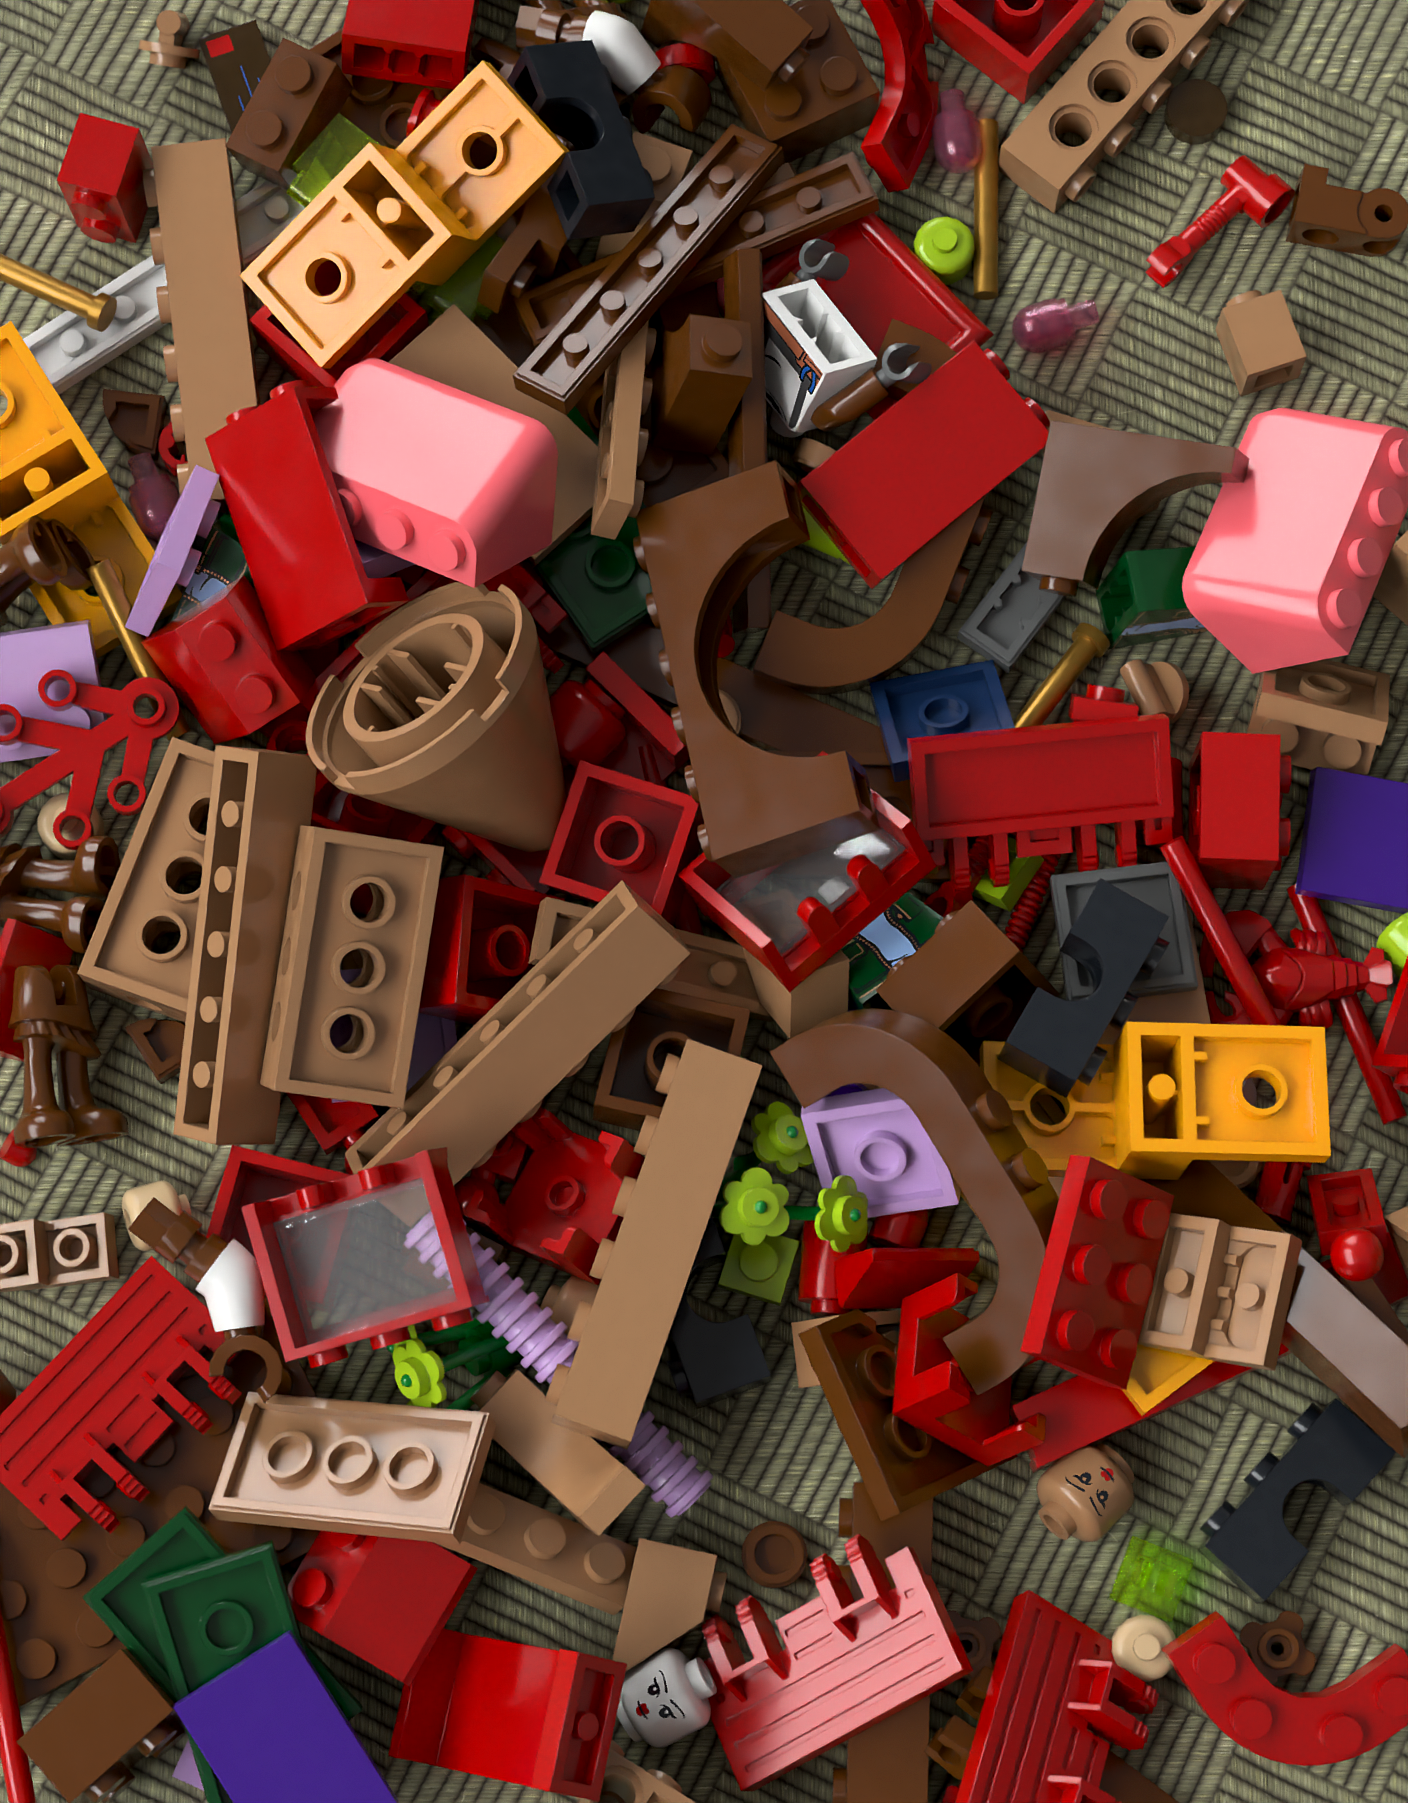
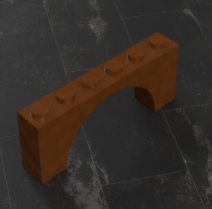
[633,460,881,879]

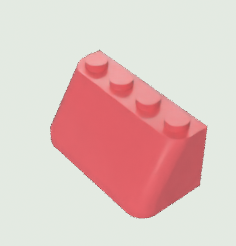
[312,358,558,588]
[1182,408,1408,674]

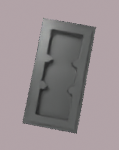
[957,542,1067,674]

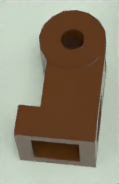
[1286,164,1408,257]

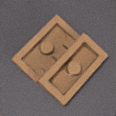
[1138,1213,1303,1371]

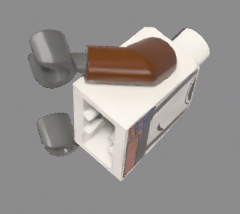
[762,239,932,438]

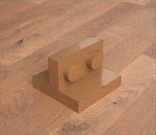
[1246,659,1390,776]

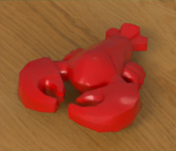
[1199,910,1394,1029]

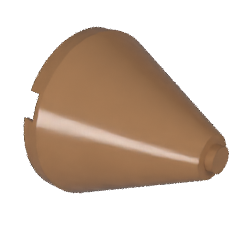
[306,582,568,853]

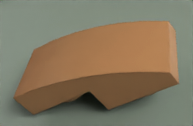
[0,1212,119,1292]

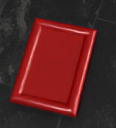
[762,213,994,420]

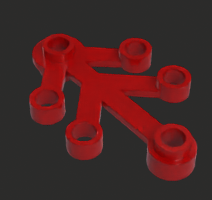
[0,669,180,850]

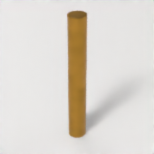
[973,118,999,300]
[86,559,191,741]

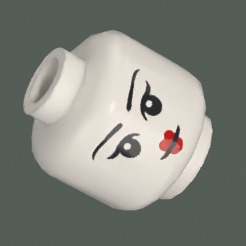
[617,1647,717,1748]

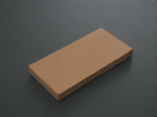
[388,304,598,566]
[209,1392,496,1545]

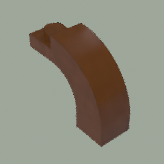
[470,133,568,314]

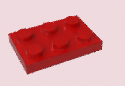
[1020,1155,1174,1389]

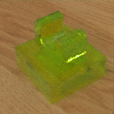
[1107,1536,1194,1624]

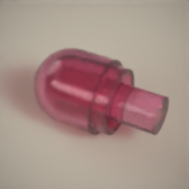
[932,89,983,174]
[1012,298,1100,353]
[127,452,180,539]

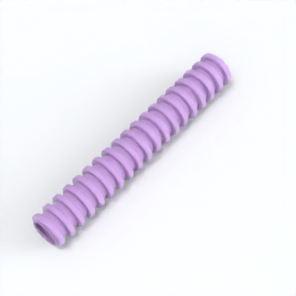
[404,1212,713,1518]

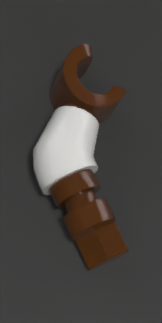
[515,5,712,134]
[128,1197,282,1403]

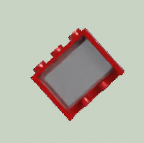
[677,751,937,993]
[241,1147,490,1369]

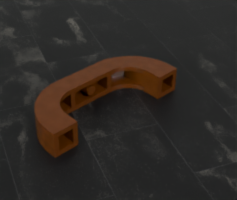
[753,319,993,695]
[770,1009,1059,1396]

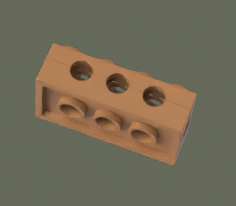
[77,737,215,1022]
[260,825,444,1108]

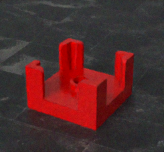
[463,1107,645,1286]
[892,1272,1046,1467]

